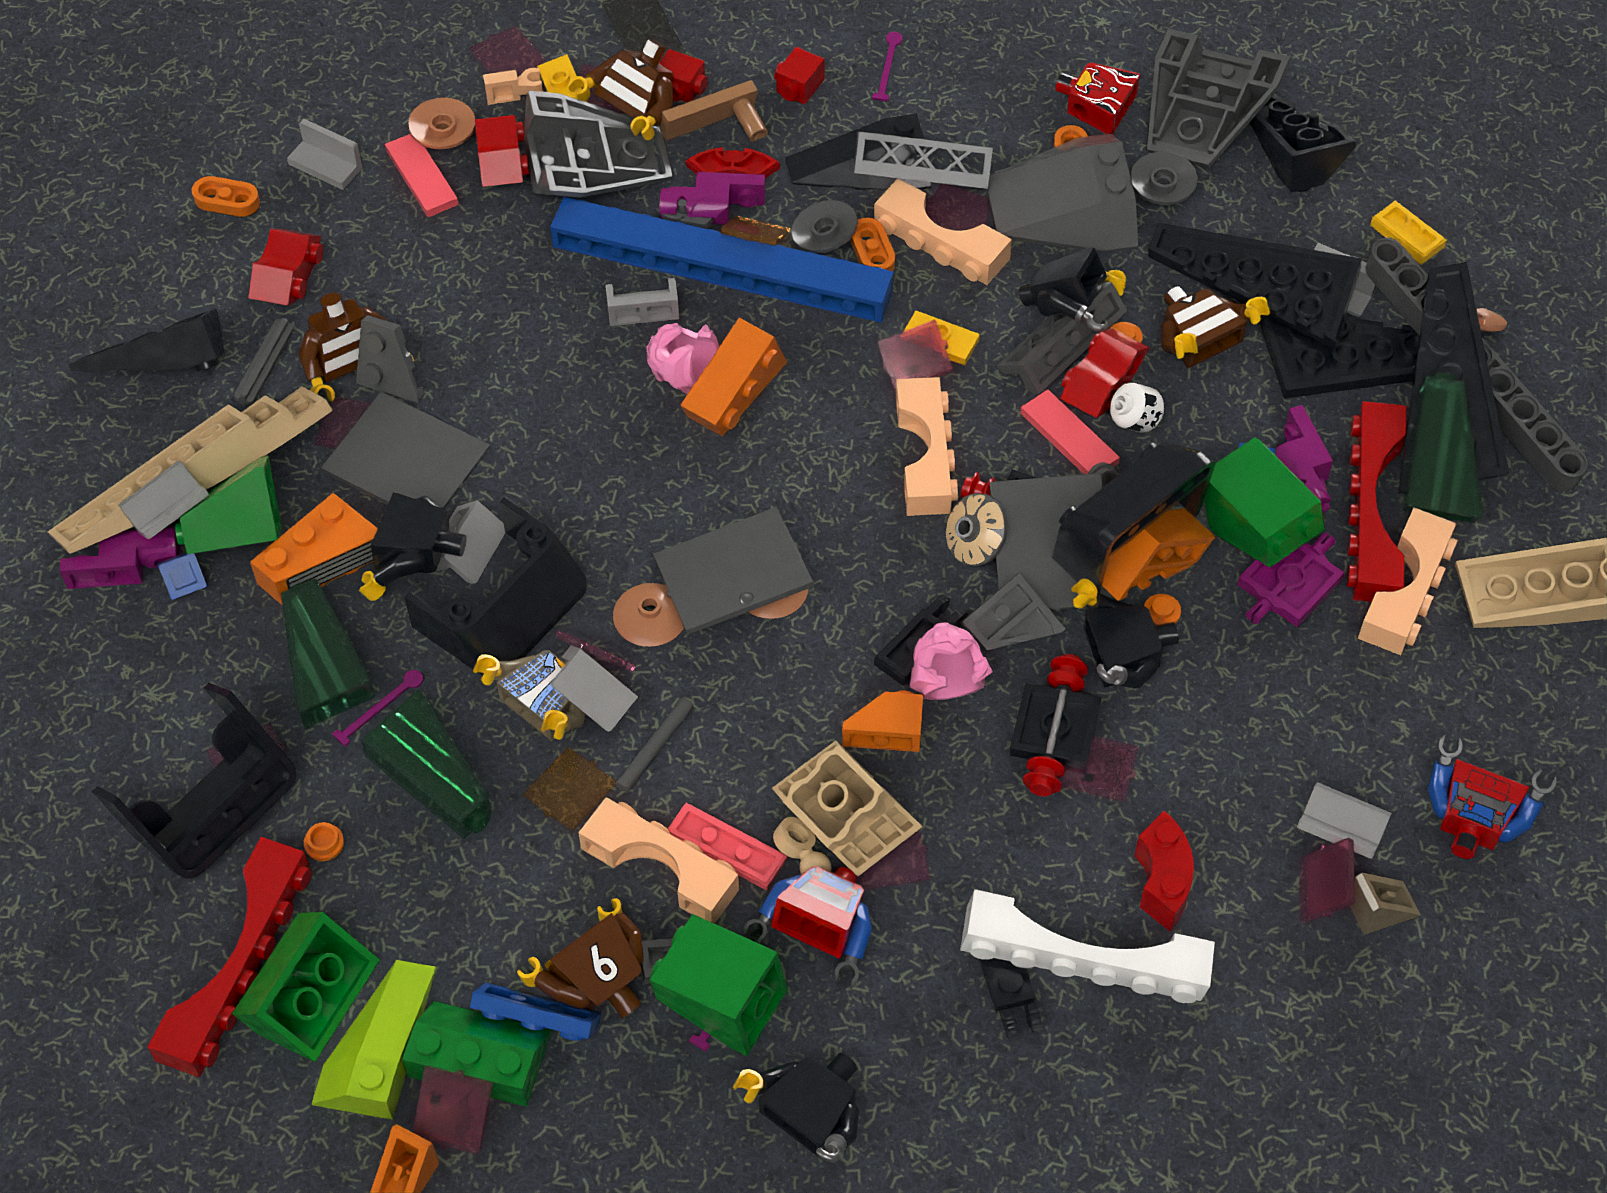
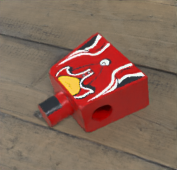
[1055,62,1140,135]

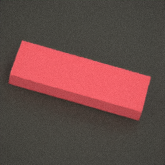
[385,134,458,217]
[1020,389,1120,474]
[668,803,787,891]

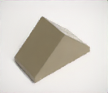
[1346,873,1421,935]

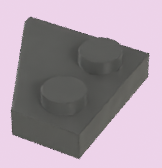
[356,315,424,403]
[960,573,1066,651]

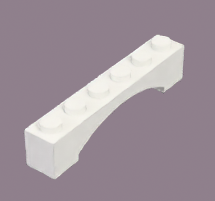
[960,889,1215,1003]

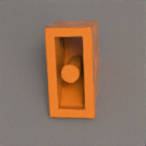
[842,690,923,752]

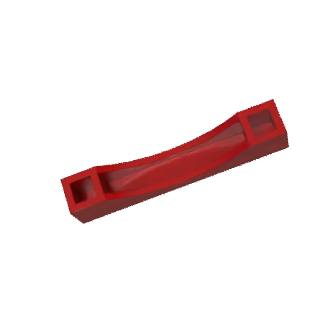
[1346,401,1406,602]
[147,837,311,1078]

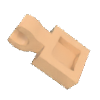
[483,68,543,105]

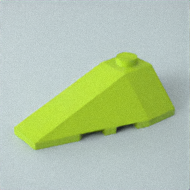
[312,960,436,1120]

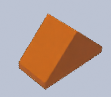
[370,1124,439,1193]

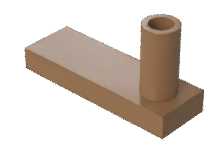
[660,80,768,142]

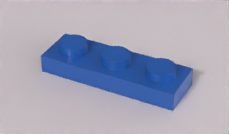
[470,982,602,1041]

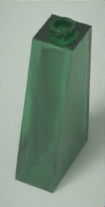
[1401,373,1483,524]
[281,578,375,729]
[361,690,492,839]

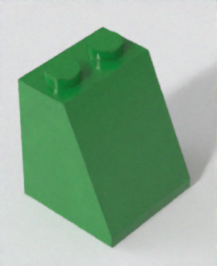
[1204,437,1325,568]
[175,456,282,554]
[650,914,788,1056]

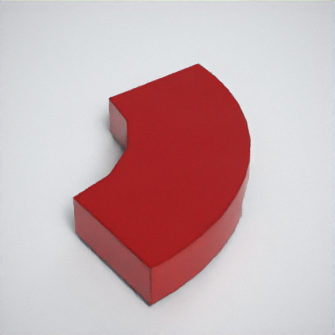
[685,147,780,179]

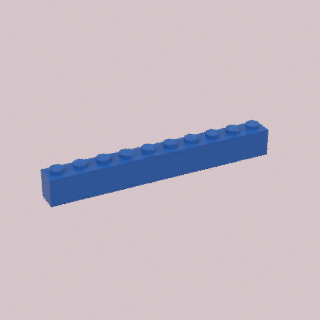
[550,197,894,323]

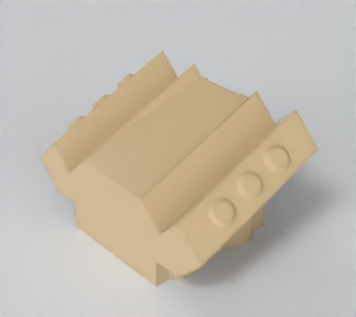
[772,741,922,876]

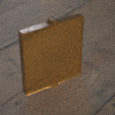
[720,216,790,246]
[523,747,616,831]

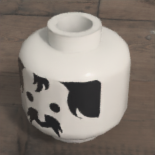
[1110,383,1164,433]

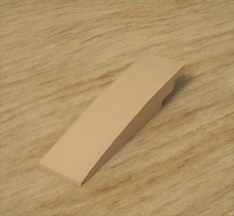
[48,386,333,554]
[1455,538,1607,628]

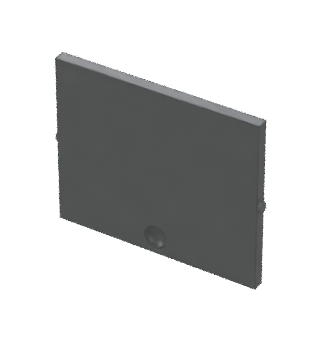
[321,391,490,509]
[990,473,1113,612]
[653,507,814,635]

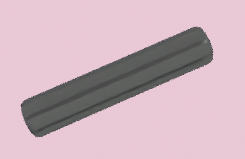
[234,318,294,406]

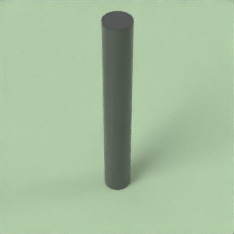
[615,697,694,793]

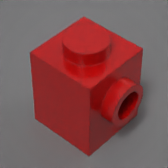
[774,47,825,104]
[659,49,708,103]

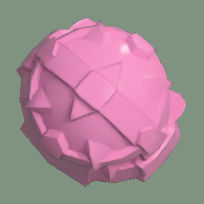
[647,323,719,394]
[910,623,993,700]

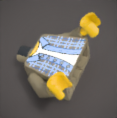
[473,650,586,741]

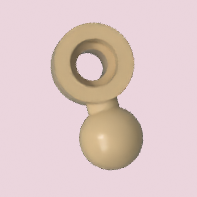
[773,817,831,875]

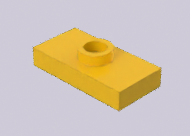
[537,54,587,102]
[1370,200,1447,265]
[901,311,980,365]

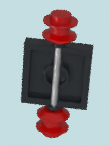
[1010,654,1102,797]

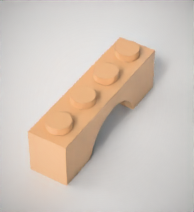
[874,178,1012,285]
[896,377,958,516]
[1358,508,1458,655]
[578,797,739,924]

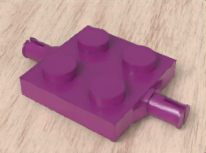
[1237,532,1344,627]

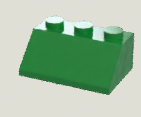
[232,912,380,1062]
[402,1001,552,1107]

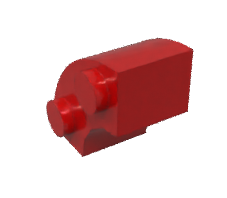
[475,115,529,187]
[248,229,323,306]
[1060,328,1149,418]
[1134,811,1194,932]

